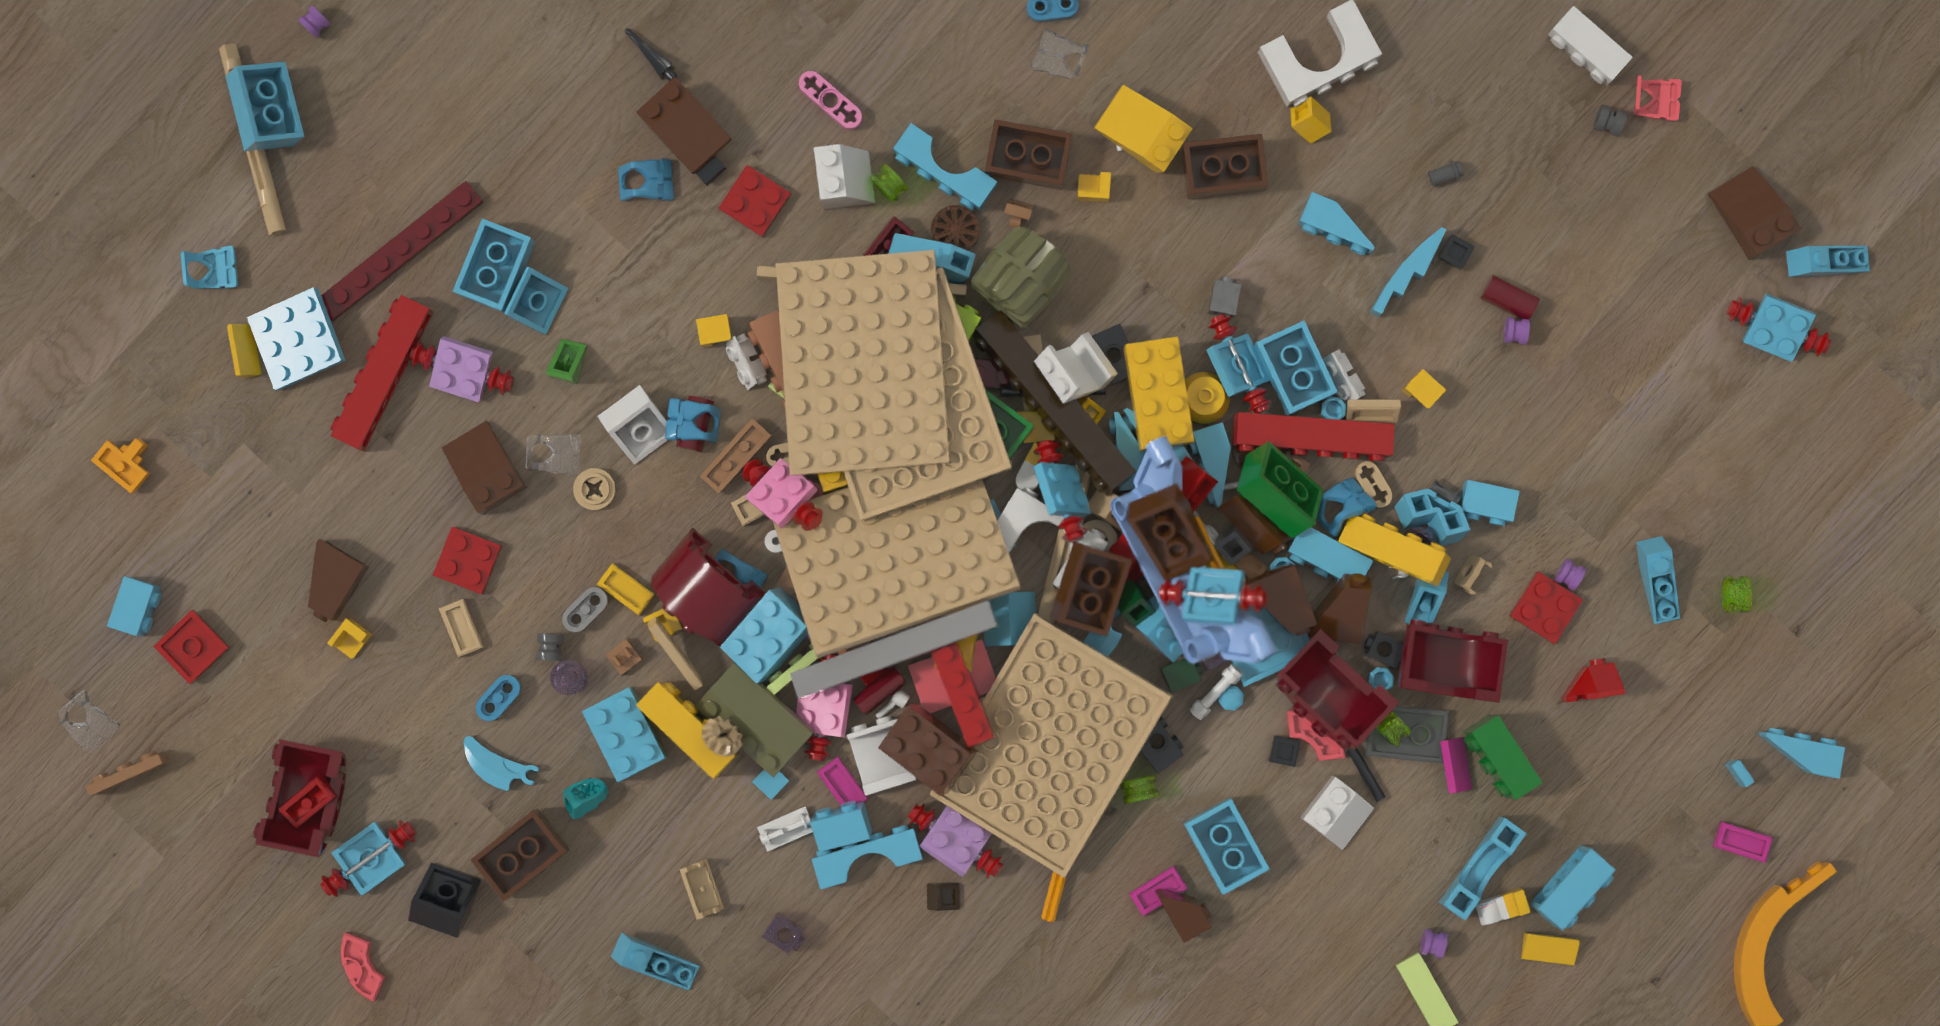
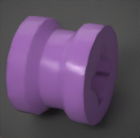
[298,5,331,39]
[1504,317,1530,345]
[1554,558,1586,591]
[1420,929,1448,959]

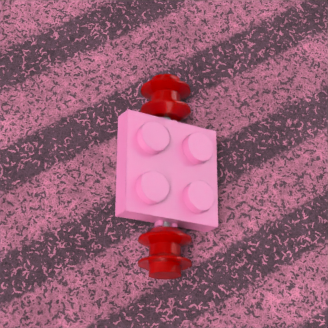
[742,458,823,531]
[796,655,853,761]

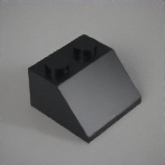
[408,863,481,938]

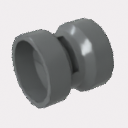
[1593,104,1627,137]
[536,633,564,661]

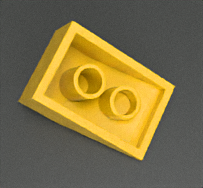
[1094,85,1193,173]

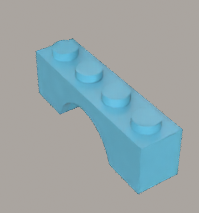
[893,123,997,212]
[1438,816,1527,920]
[812,824,923,890]

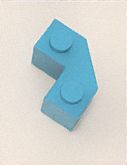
[1394,488,1471,546]

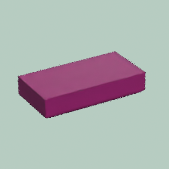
[1440,737,1472,794]
[817,756,869,805]
[1713,822,1773,863]
[1129,865,1188,916]

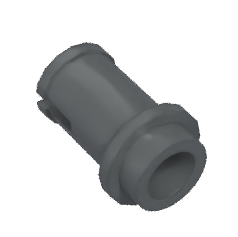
[1428,160,1463,187]
[1429,479,1462,504]

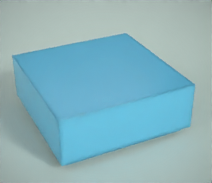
[1725,759,1754,787]
[752,770,790,800]

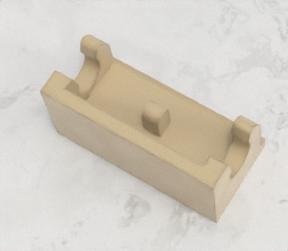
[679,859,725,920]

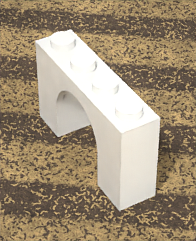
[1258,0,1382,107]
[997,487,1108,589]

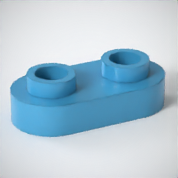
[1027,0,1079,22]
[476,675,521,721]

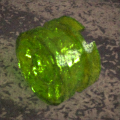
[869,163,909,204]
[1721,576,1752,613]
[1376,711,1412,748]
[1120,775,1160,804]

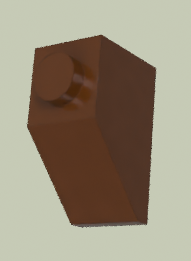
[1155,888,1212,943]

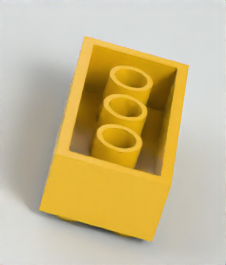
[1123,337,1194,452]
[636,682,739,779]

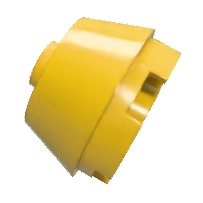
[1185,372,1230,424]

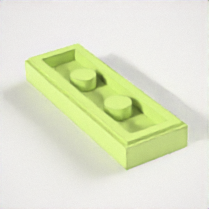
[1395,952,1459,1026]

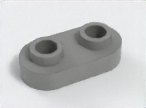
[562,587,609,632]

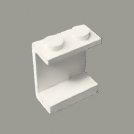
[1034,332,1118,404]
[847,715,916,796]

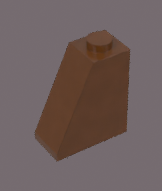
[1218,494,1292,555]
[308,539,369,622]
[1243,563,1317,636]
[1308,573,1372,644]

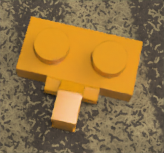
[91,438,151,494]

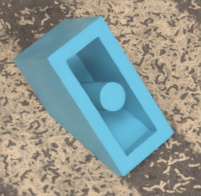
[1405,571,1449,624]

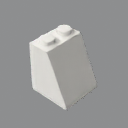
[814,144,875,210]

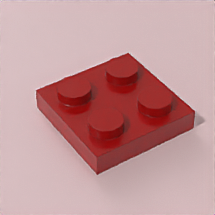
[718,165,791,238]
[433,527,502,595]
[1509,571,1583,644]
[153,610,230,684]

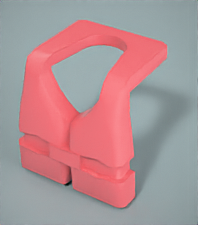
[1634,75,1682,121]

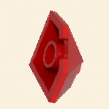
[1561,658,1625,702]

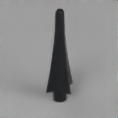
[625,28,678,82]

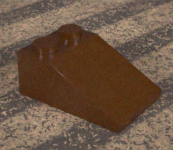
[636,77,732,175]
[1708,166,1802,260]
[442,420,528,515]
[1127,483,1213,581]

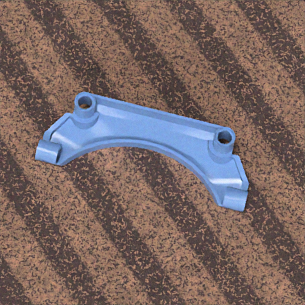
[1110,436,1277,664]

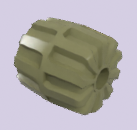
[970,226,1071,328]

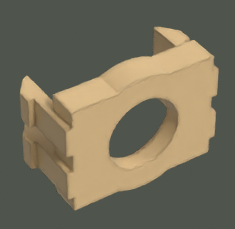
[1454,555,1492,595]

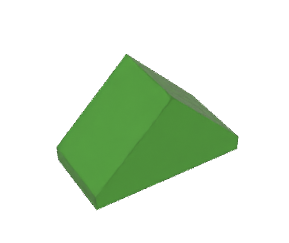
[546,339,587,384]

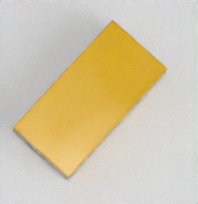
[597,563,655,616]

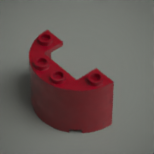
[651,528,766,646]
[1398,619,1508,703]
[1276,629,1399,751]
[253,739,346,857]

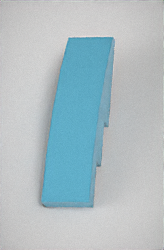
[1369,227,1447,317]

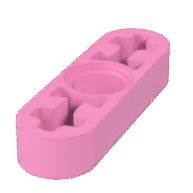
[799,71,862,130]

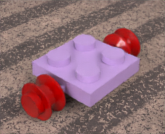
[409,336,514,403]
[907,802,1003,878]

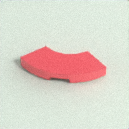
[1286,711,1346,761]
[341,932,385,1002]

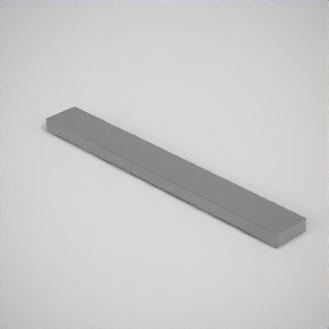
[790,601,998,699]

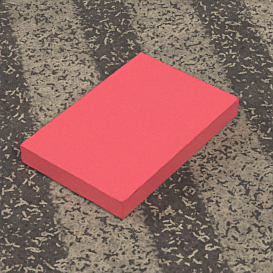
[908,639,996,714]

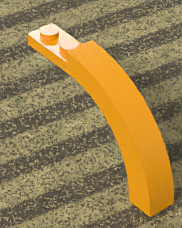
[1733,861,1837,1026]

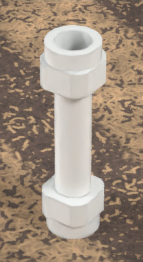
[1190,664,1243,720]

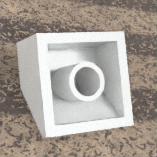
[597,385,667,465]
[1300,776,1374,850]

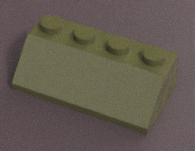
[695,662,815,778]

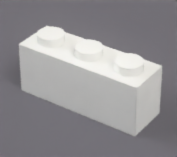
[1548,6,1633,86]

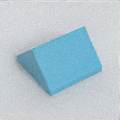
[504,266,568,335]
[984,592,1036,647]

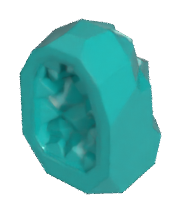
[563,778,609,819]

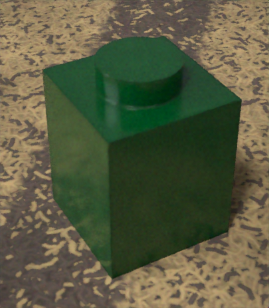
[1117,578,1156,627]
[1160,658,1203,693]

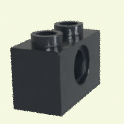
[1092,323,1129,386]
[1140,716,1184,773]

